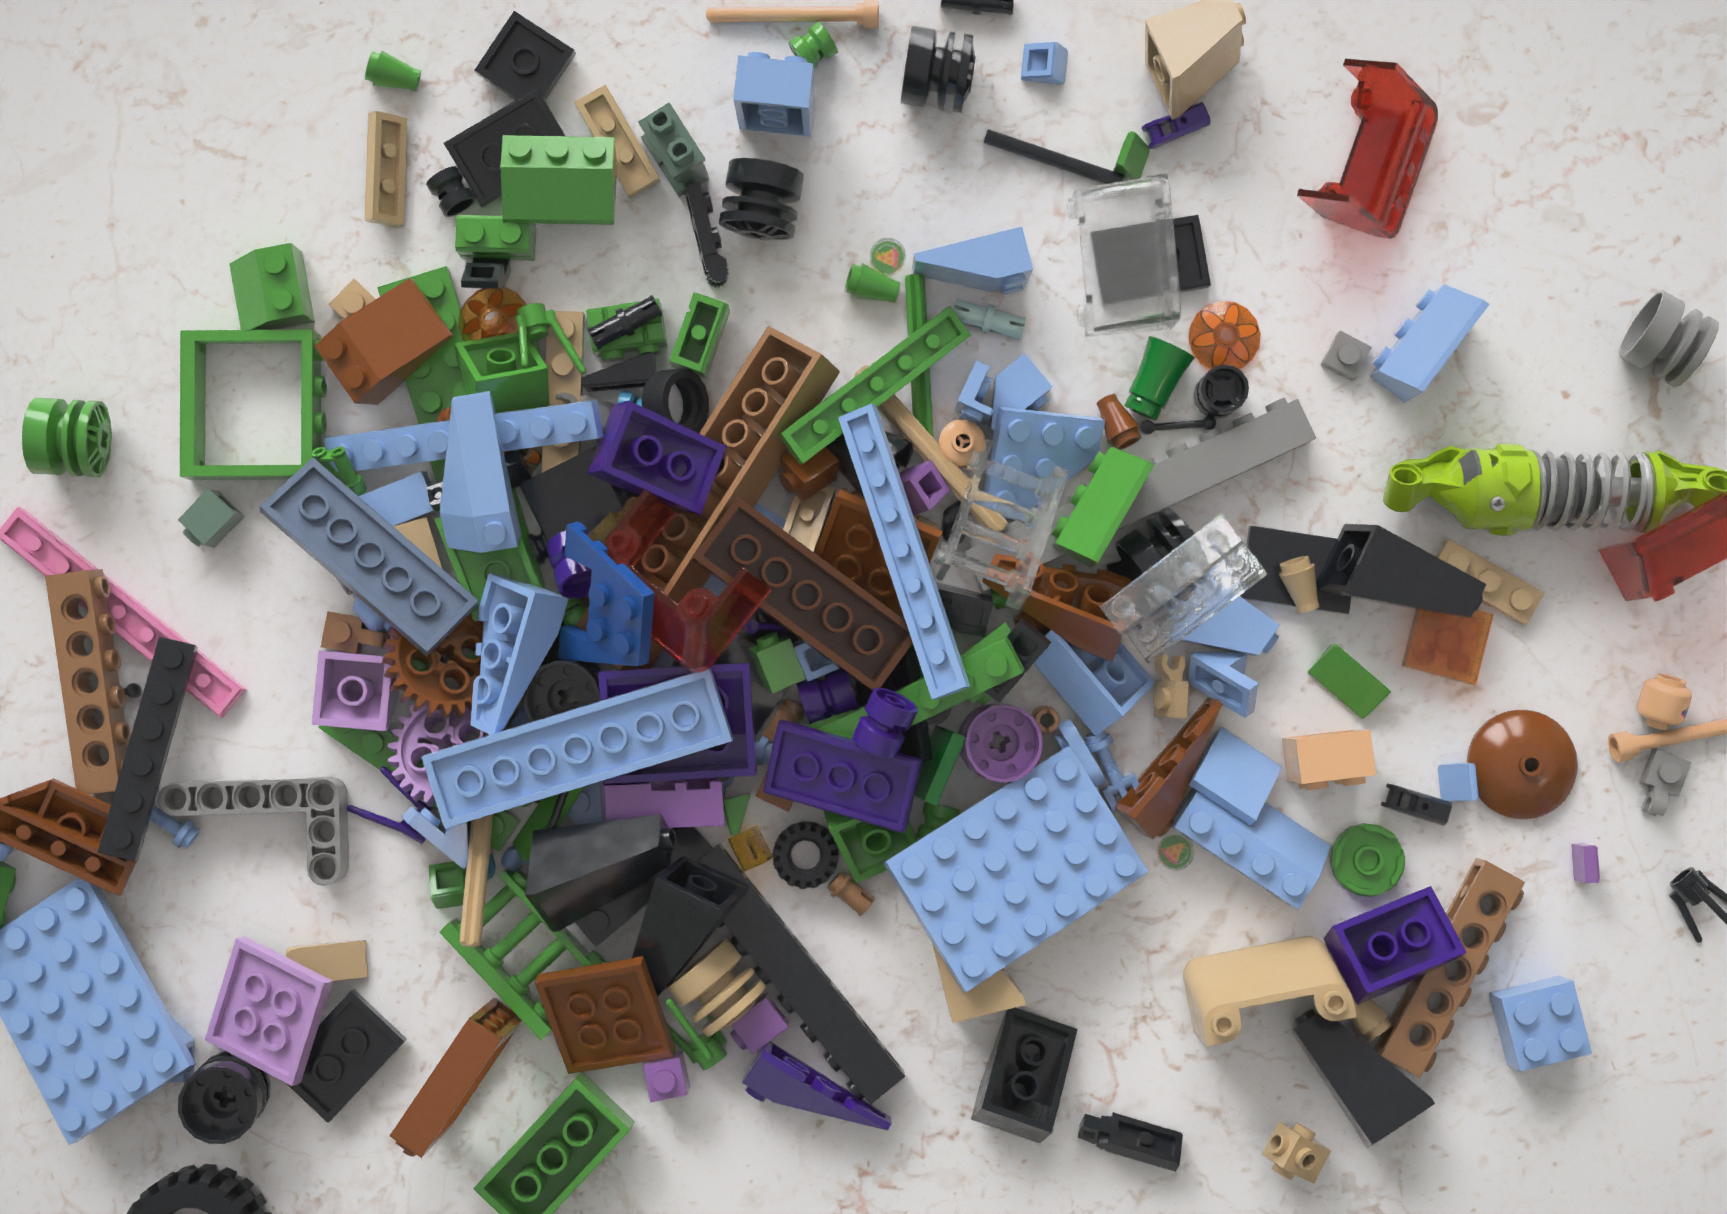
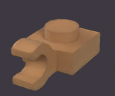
[320,611,389,654]

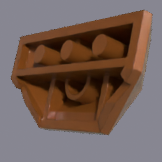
[0,778,137,896]

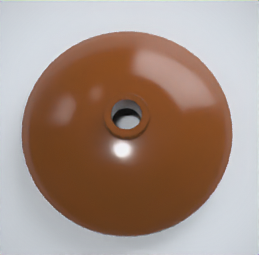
[1466,710,1578,819]

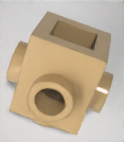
[1262,1121,1331,1184]

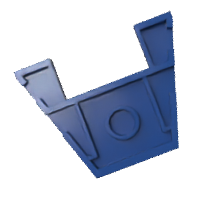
[558,521,655,666]

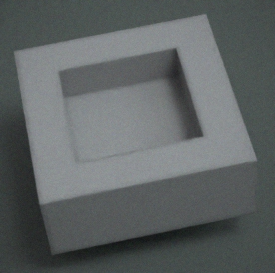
[1321,330,1372,381]

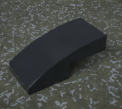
[461,258,511,289]
[985,618,1051,703]

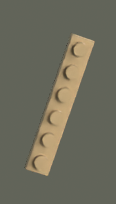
[542,311,585,473]

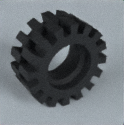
[772,821,839,889]

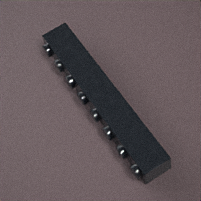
[697,843,905,1105]

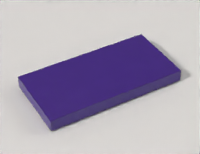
[763,719,923,833]

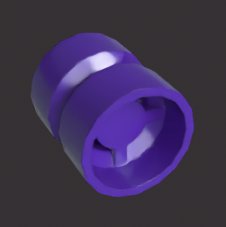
[546,530,594,599]
[796,669,858,724]
[852,688,918,759]

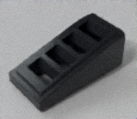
[581,352,657,392]

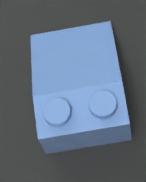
[912,227,1033,295]

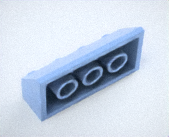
[1172,788,1331,910]

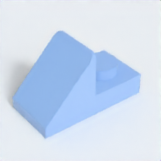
[1188,652,1259,718]
[402,805,468,869]

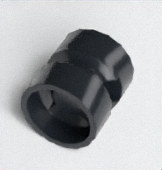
[1193,365,1249,419]

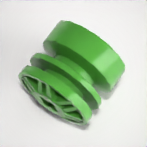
[22,398,112,477]

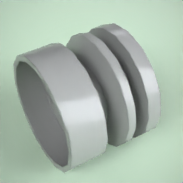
[1618,290,1719,388]

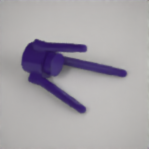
[347,766,433,845]

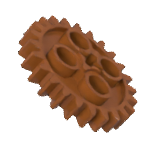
[382,613,483,720]

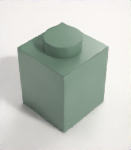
[178,488,245,548]

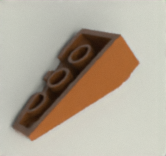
[982,554,1144,662]
[1114,698,1222,840]

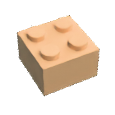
[1282,729,1376,790]

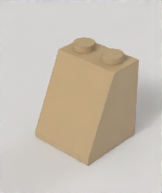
[1145,0,1246,120]
[932,943,1026,1023]

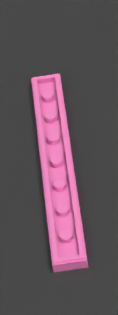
[0,507,246,718]

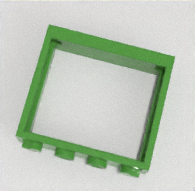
[180,329,327,480]

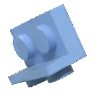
[954,360,994,426]

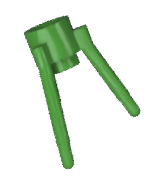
[515,303,586,374]
[666,999,727,1071]

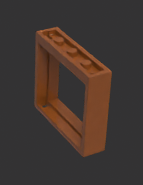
[390,997,522,1158]

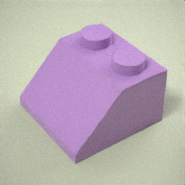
[312,651,399,731]

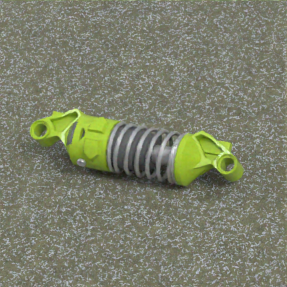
[1383,443,1727,536]

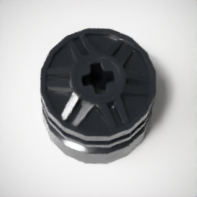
[901,26,976,113]
[719,158,804,240]
[1115,507,1211,606]
[523,659,602,722]
[178,1051,270,1144]

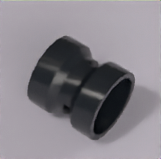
[426,166,476,217]

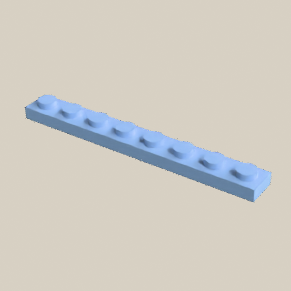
[323,400,604,472]
[838,403,971,700]

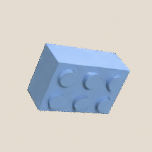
[733,52,815,137]

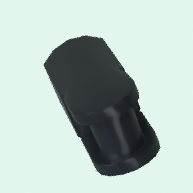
[1380,783,1452,826]

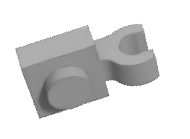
[1640,749,1692,816]

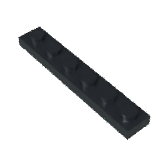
[97,637,198,862]

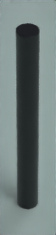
[983,129,1125,189]

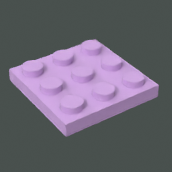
[205,936,333,1086]

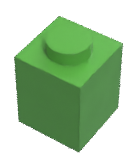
[749,632,806,694]

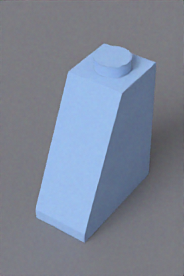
[1161,574,1280,656]

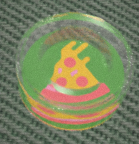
[870,238,906,276]
[1156,833,1195,871]

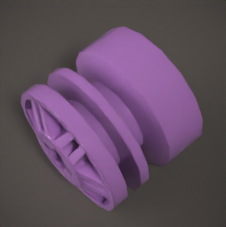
[959,703,1043,783]

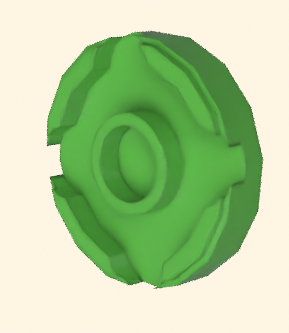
[1330,823,1405,897]

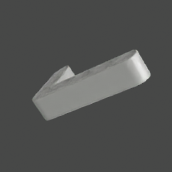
[158,777,349,886]

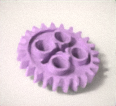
[388,705,489,808]

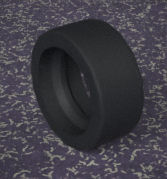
[642,369,709,433]

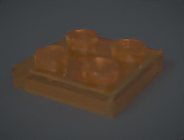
[1402,609,1494,685]

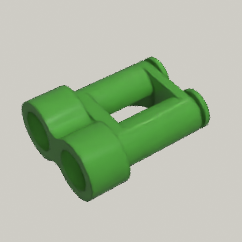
[311,447,367,496]

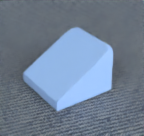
[1021,42,1068,84]
[1438,762,1479,801]

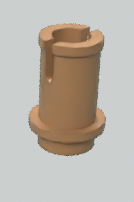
[762,697,804,742]
[1031,706,1059,735]
[827,871,875,917]

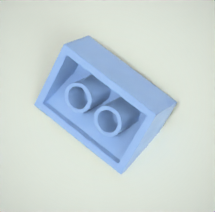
[1370,285,1490,403]
[1033,629,1155,736]

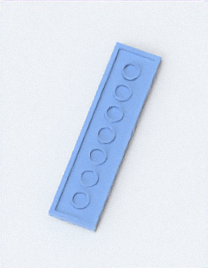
[421,667,733,829]

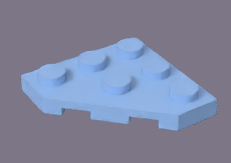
[983,407,1105,520]

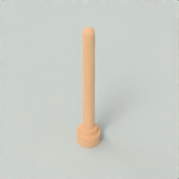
[706,0,879,29]
[1608,719,1727,763]

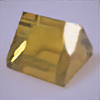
[728,825,773,871]

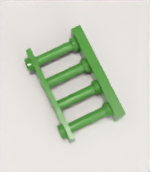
[439,869,606,1040]

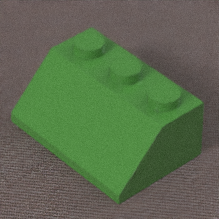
[500,135,617,225]
[1051,447,1155,568]

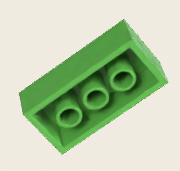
[473,1072,635,1214]

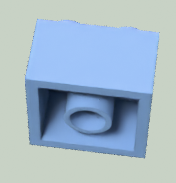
[1489,975,1592,1072]

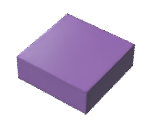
[1571,843,1600,883]

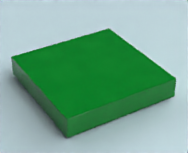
[915,725,966,806]

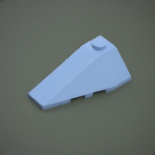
[439,391,521,553]
[471,573,569,735]

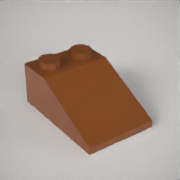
[314,278,453,405]

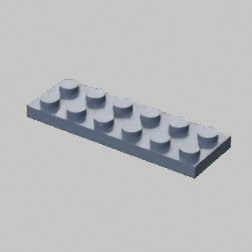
[259,457,479,656]

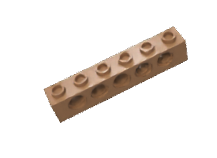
[45,569,131,794]
[1373,858,1525,1078]

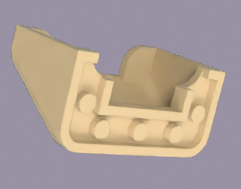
[1183,936,1357,1046]

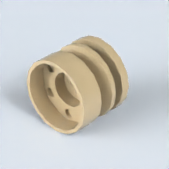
[667,938,766,1037]

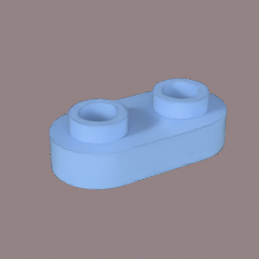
[1054,719,1107,788]

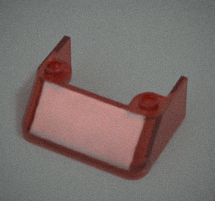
[1297,58,1438,239]
[605,489,772,673]
[1599,491,1727,602]

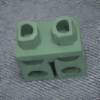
[638,102,709,197]

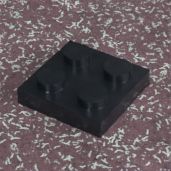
[474,11,576,100]

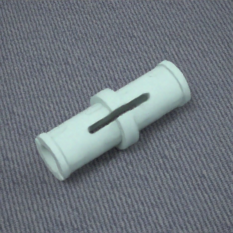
[953,298,1026,340]

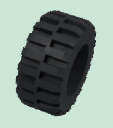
[127,1164,271,1214]

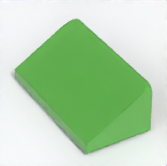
[1307,644,1391,719]

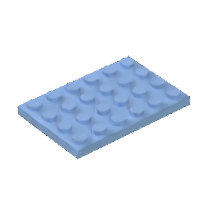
[883,745,1148,993]
[0,878,197,1145]

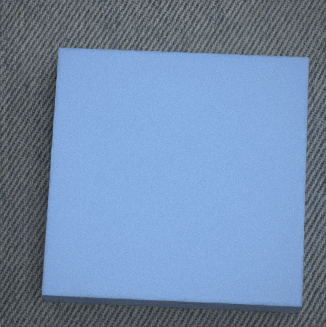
[1188,727,1282,826]

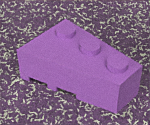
[599,778,724,828]

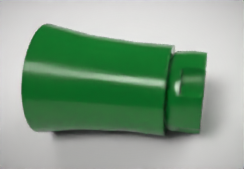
[1124,336,1195,421]

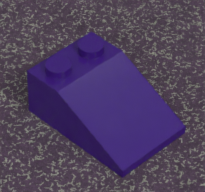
[587,400,727,515]
[1323,886,1467,1005]

